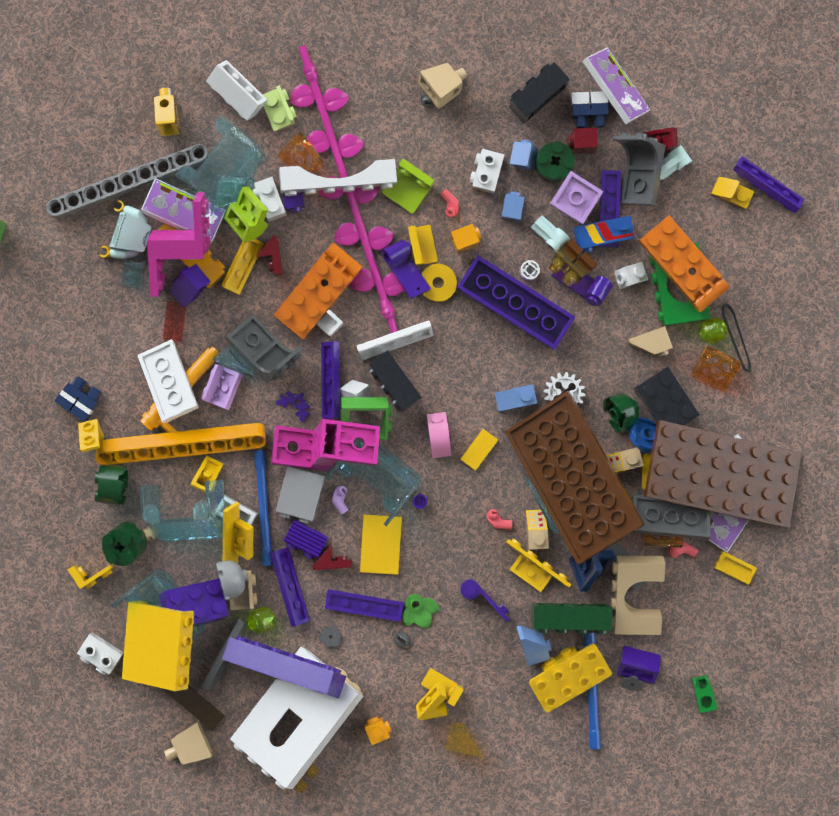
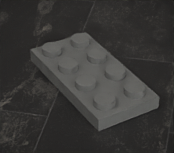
[632,494,711,540]

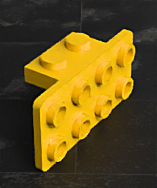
[529,643,612,712]

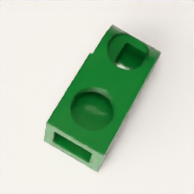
[691,675,718,713]

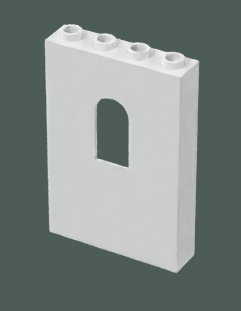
[230,647,363,789]

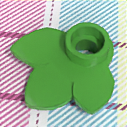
[402,594,440,628]

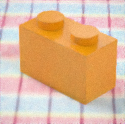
[450,224,482,254]

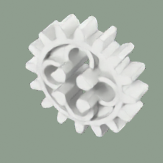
[543,372,585,404]

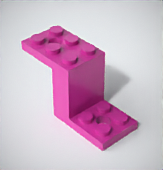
[147,192,211,297]
[271,419,380,471]

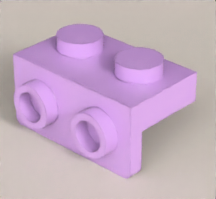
[202,364,243,410]

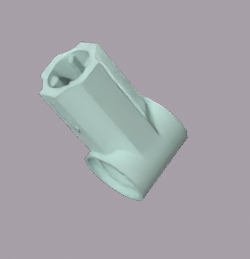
[660,145,692,181]
[531,215,570,253]

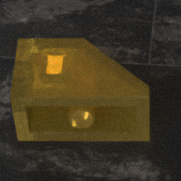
[445,722,483,758]

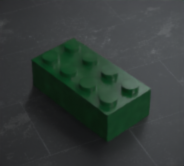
[531,603,612,634]

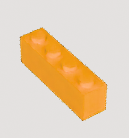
[158,223,226,289]

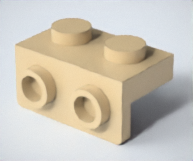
[230,570,257,610]

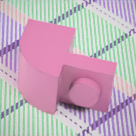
[427,412,452,458]

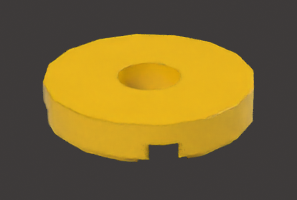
[421,264,457,302]

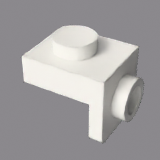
[614,262,648,289]

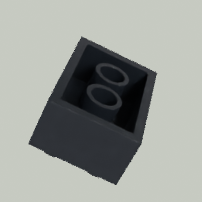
[509,62,570,124]
[369,350,422,412]
[633,367,700,425]

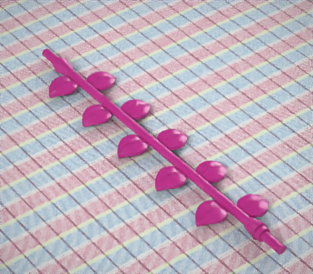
[289,45,404,333]

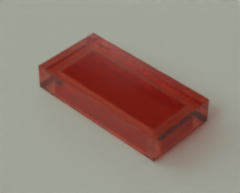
[163,301,186,342]

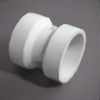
[520,260,540,281]

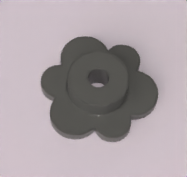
[319,626,342,647]
[621,676,643,691]

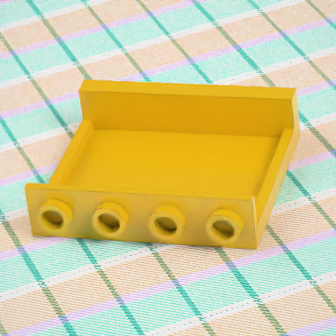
[122,601,194,691]

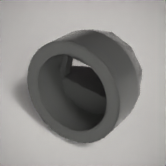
[394,632,410,648]

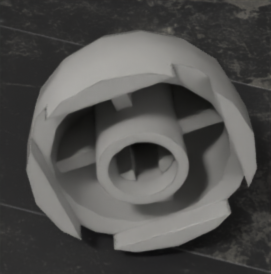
[216,560,248,600]

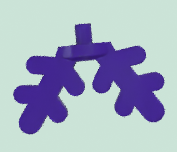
[276,391,310,422]

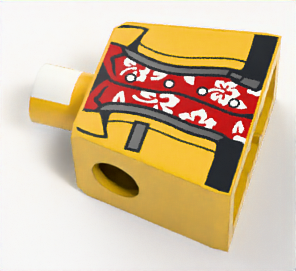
[154,88,180,136]

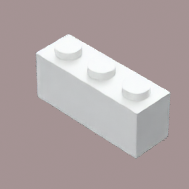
[206,60,268,120]

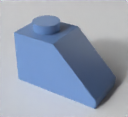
[495,385,537,412]
[517,626,552,666]

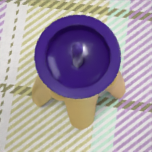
[411,492,430,511]

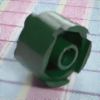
[535,141,575,183]
[95,465,128,505]
[102,522,147,566]

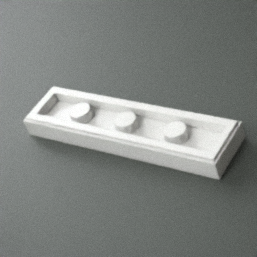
[357,320,434,360]

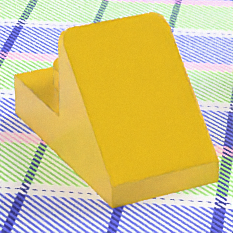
[711,177,754,209]
[190,456,224,494]
[416,681,447,720]

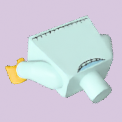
[100,200,151,259]

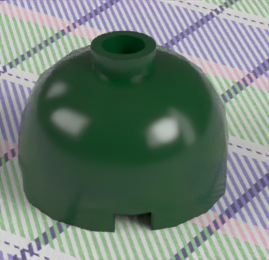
[603,393,639,433]

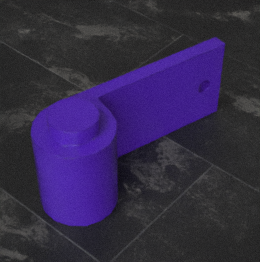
[382,240,431,300]
[551,258,613,306]
[460,579,510,622]

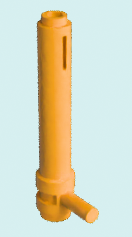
[140,346,220,433]

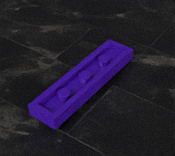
[733,156,805,214]
[599,170,621,248]
[321,341,341,419]
[270,547,310,627]
[325,589,404,621]

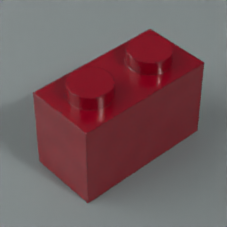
[567,128,598,154]

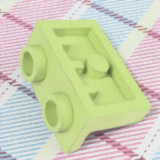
[263,85,297,132]

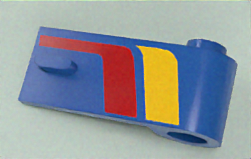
[573,216,635,254]

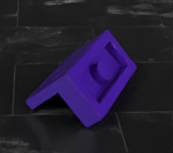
[617,646,661,684]

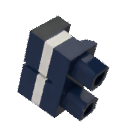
[54,376,102,422]

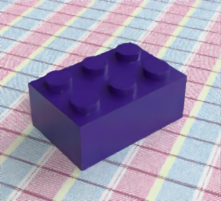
[159,578,229,627]

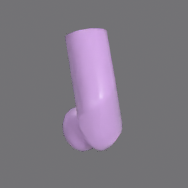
[332,486,348,515]

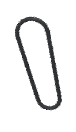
[722,303,751,372]

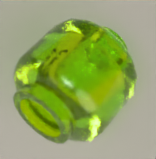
[699,316,729,345]
[247,606,276,634]

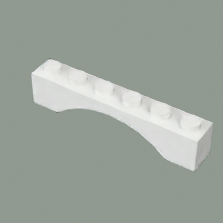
[279,159,397,196]

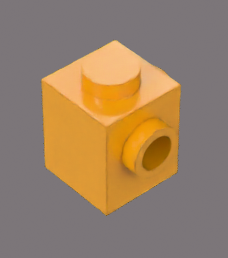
[364,716,392,745]

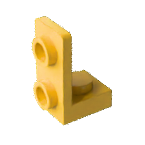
[78,419,104,453]
[68,564,115,589]
[421,668,464,706]

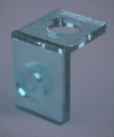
[121,254,148,290]

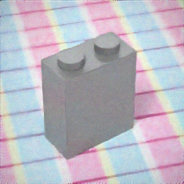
[276,466,325,524]

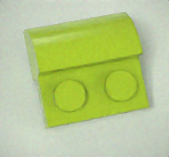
[224,187,268,242]

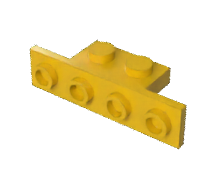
[222,501,254,563]
[505,539,572,592]

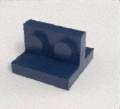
[569,550,615,592]

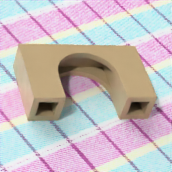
[611,555,665,635]

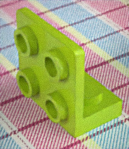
[382,159,435,214]

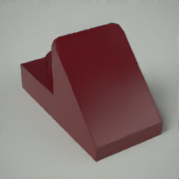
[642,127,678,151]
[257,235,283,276]
[312,545,352,570]

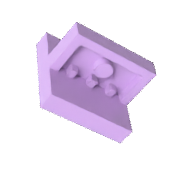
[550,171,603,225]

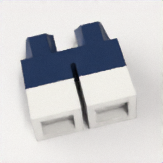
[570,91,608,129]

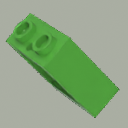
[341,397,392,440]

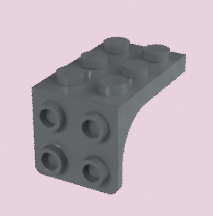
[613,133,665,206]
[225,314,303,383]

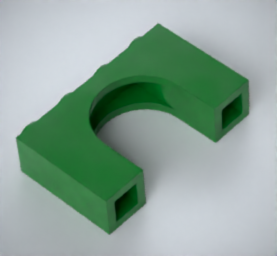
[649,243,711,326]

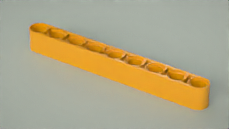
[95,423,266,465]

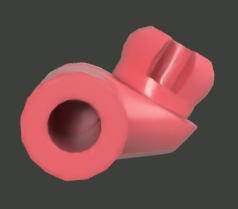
[440,189,459,217]
[487,509,512,530]
[669,542,698,558]

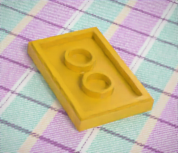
[360,514,402,575]

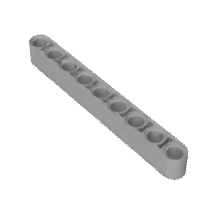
[46,144,209,218]

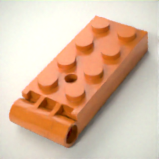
[638,215,730,313]
[274,242,363,339]

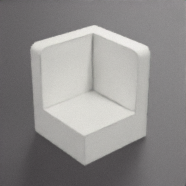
[317,310,344,337]
[340,380,371,398]

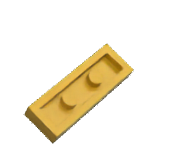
[221,239,264,295]

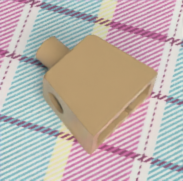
[418,63,467,109]
[164,721,214,765]

